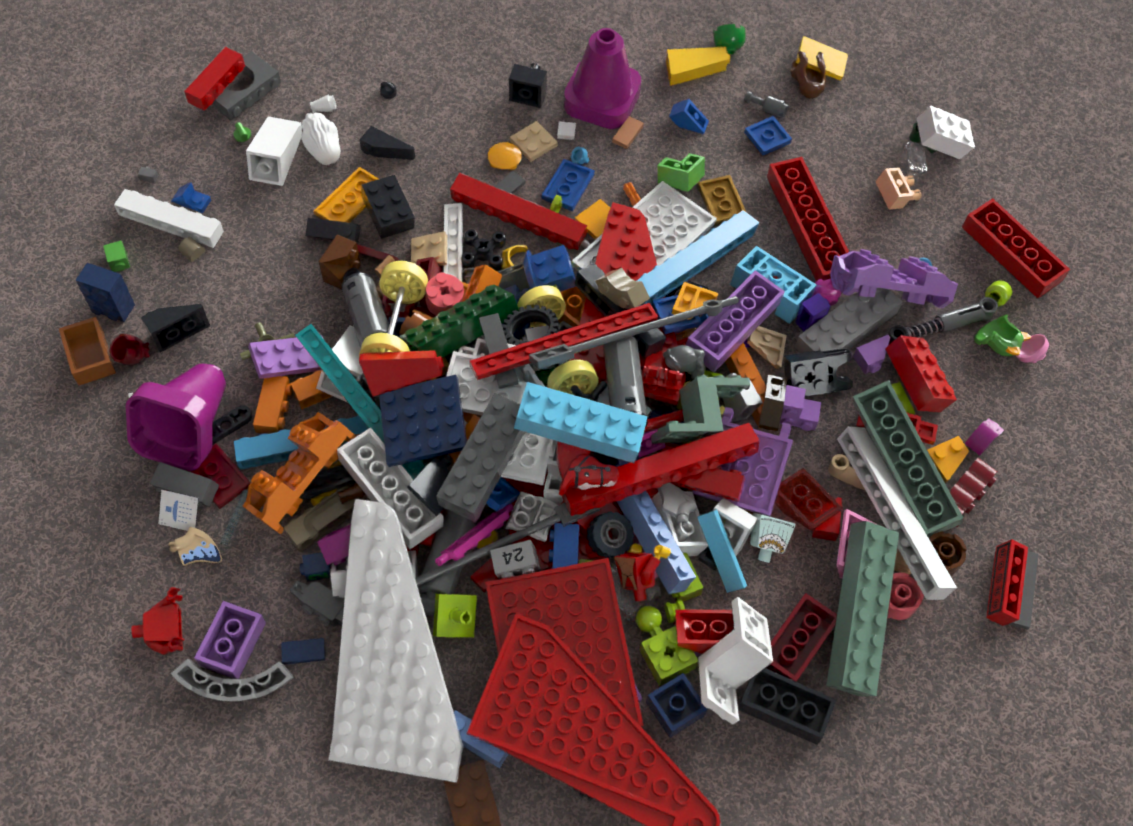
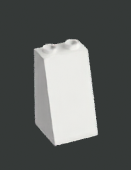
[246,117,302,186]
[316,325,364,402]

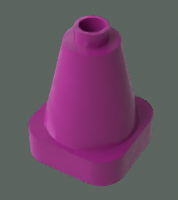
[564,28,641,129]
[126,364,226,471]

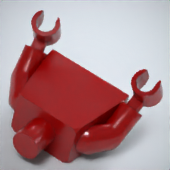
[131,587,184,655]

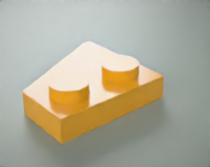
[672,282,718,320]
[927,436,969,483]

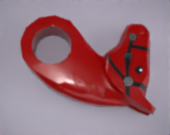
[556,441,619,496]

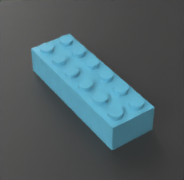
[514,382,647,463]

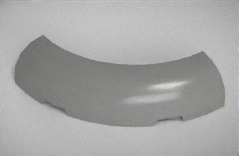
[171,659,294,702]

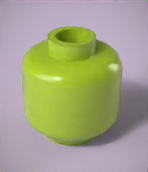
[985,280,1012,307]

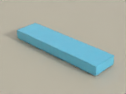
[697,510,747,593]

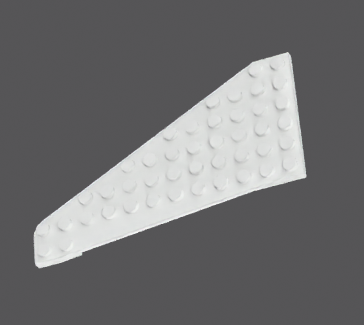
[328,499,463,782]

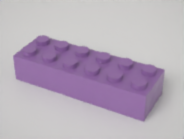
[686,270,785,372]

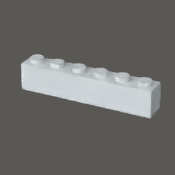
[114,189,224,248]

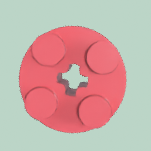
[425,272,464,316]
[887,572,924,620]

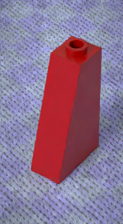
[359,350,444,397]

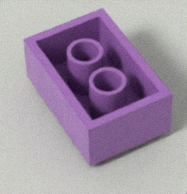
[194,601,266,679]

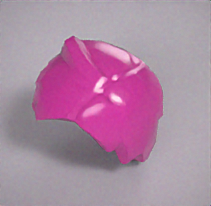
[812,279,842,306]

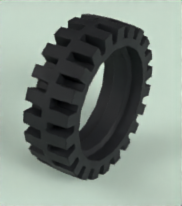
[502,305,560,346]

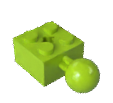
[635,606,698,686]

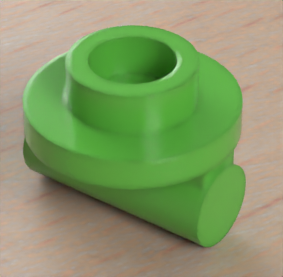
[234,122,251,142]

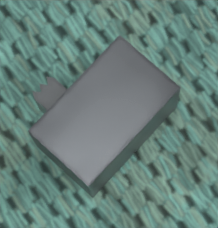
[138,167,158,183]

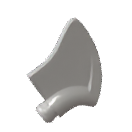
[657,483,697,525]

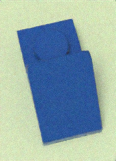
[171,182,211,213]

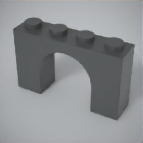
[212,51,281,120]

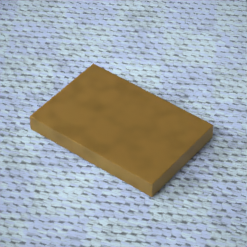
[697,175,747,226]

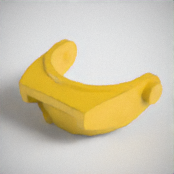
[502,245,528,270]

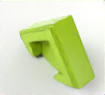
[550,195,562,213]

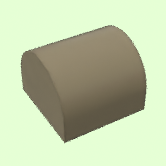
[179,237,206,262]

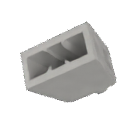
[723,373,763,422]

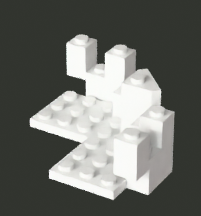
[446,338,563,505]

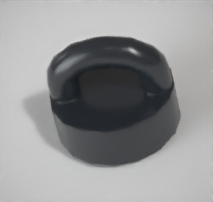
[380,82,397,99]

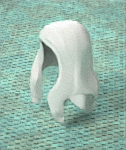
[301,112,341,165]

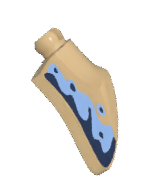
[169,527,222,566]

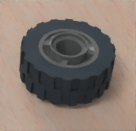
[587,511,634,558]

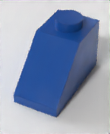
[669,99,709,134]

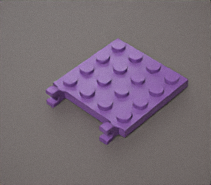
[693,407,793,517]

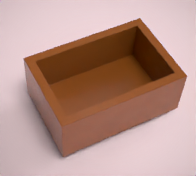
[59,317,116,386]

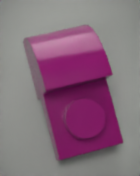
[964,419,1004,456]

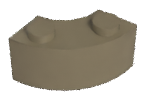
[595,268,650,309]

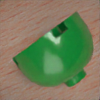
[713,24,746,54]

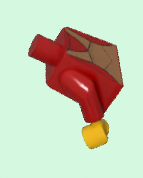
[614,543,671,601]

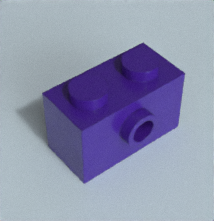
[795,293,830,332]

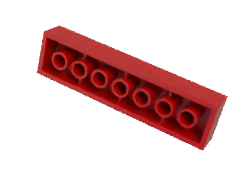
[767,157,849,281]

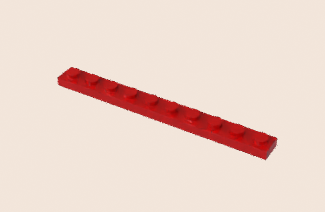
[470,303,658,381]

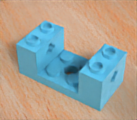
[730,246,816,324]

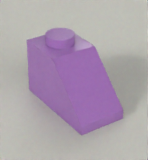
[853,335,890,374]

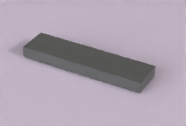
[479,313,518,389]
[1008,551,1038,630]

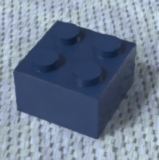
[646,673,708,738]

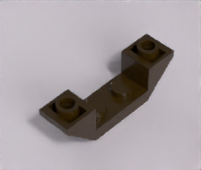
[759,375,787,431]

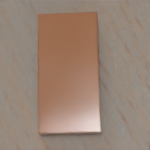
[612,116,644,149]

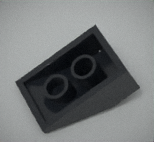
[141,304,210,353]
[407,454,455,517]

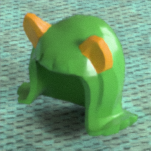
[974,314,1031,356]

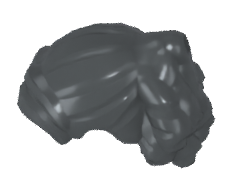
[663,345,705,379]

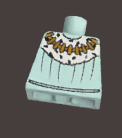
[750,513,796,563]

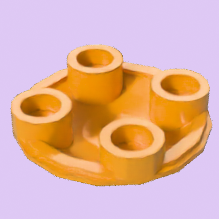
[488,142,522,170]

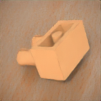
[875,168,921,209]

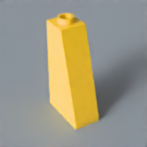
[666,47,730,85]

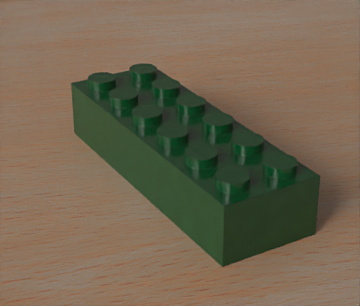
[399,285,519,358]

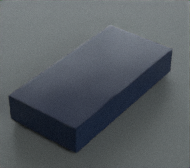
[281,638,325,665]

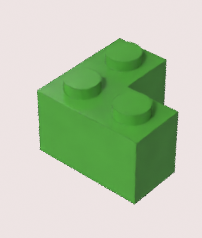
[657,153,705,191]

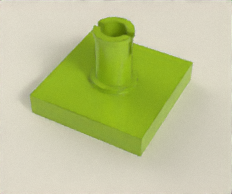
[433,594,477,637]

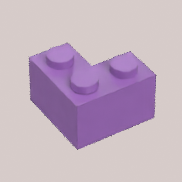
[780,385,821,431]

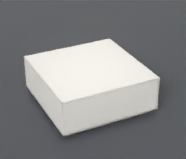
[557,122,576,140]

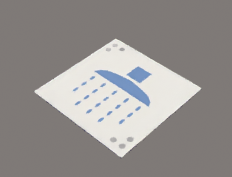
[159,490,198,531]

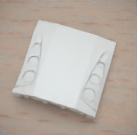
[505,492,558,542]

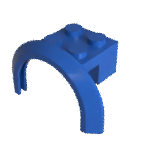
[523,245,576,292]

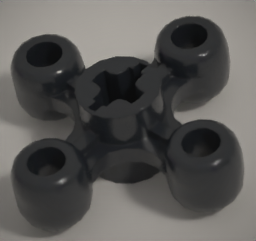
[461,229,506,271]

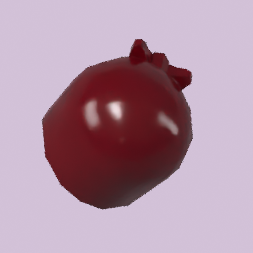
[109,334,150,366]

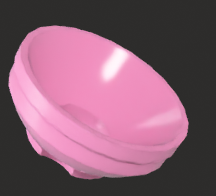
[1015,334,1049,363]

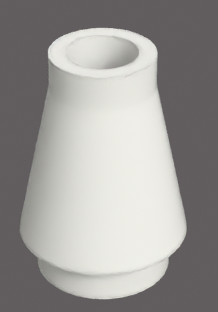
[310,95,336,112]

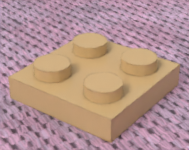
[510,121,558,162]
[411,231,447,266]

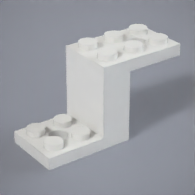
[698,597,773,725]

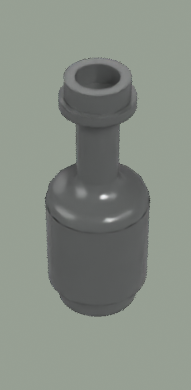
[744,92,789,117]

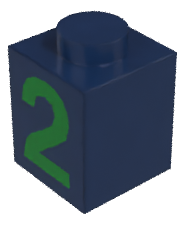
[300,552,331,582]

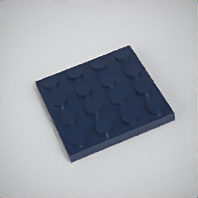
[379,375,467,467]

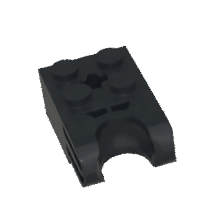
[784,348,853,396]

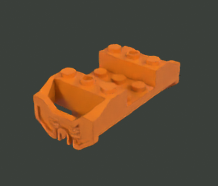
[243,412,356,535]

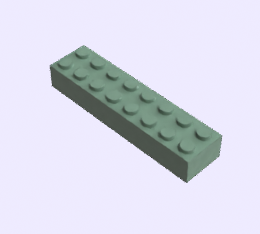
[853,380,964,538]
[826,521,899,696]

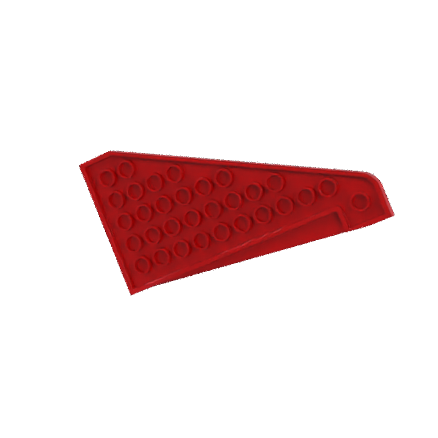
[569,202,686,406]
[467,613,720,826]

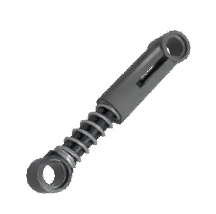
[888,297,998,345]

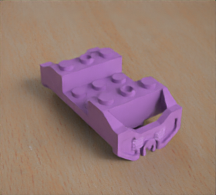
[830,249,958,308]

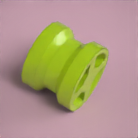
[664,600,685,623]

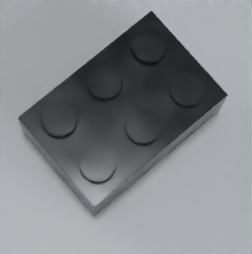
[361,175,415,239]

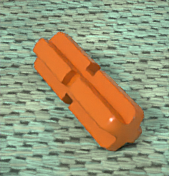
[623,182,641,206]

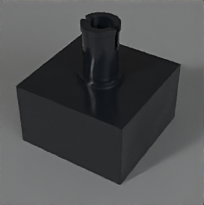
[509,63,547,108]

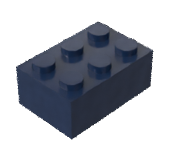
[76,263,135,322]

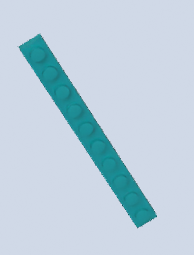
[295,324,425,479]

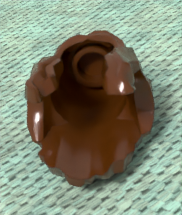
[790,51,826,99]

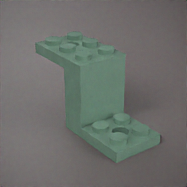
[651,375,751,443]

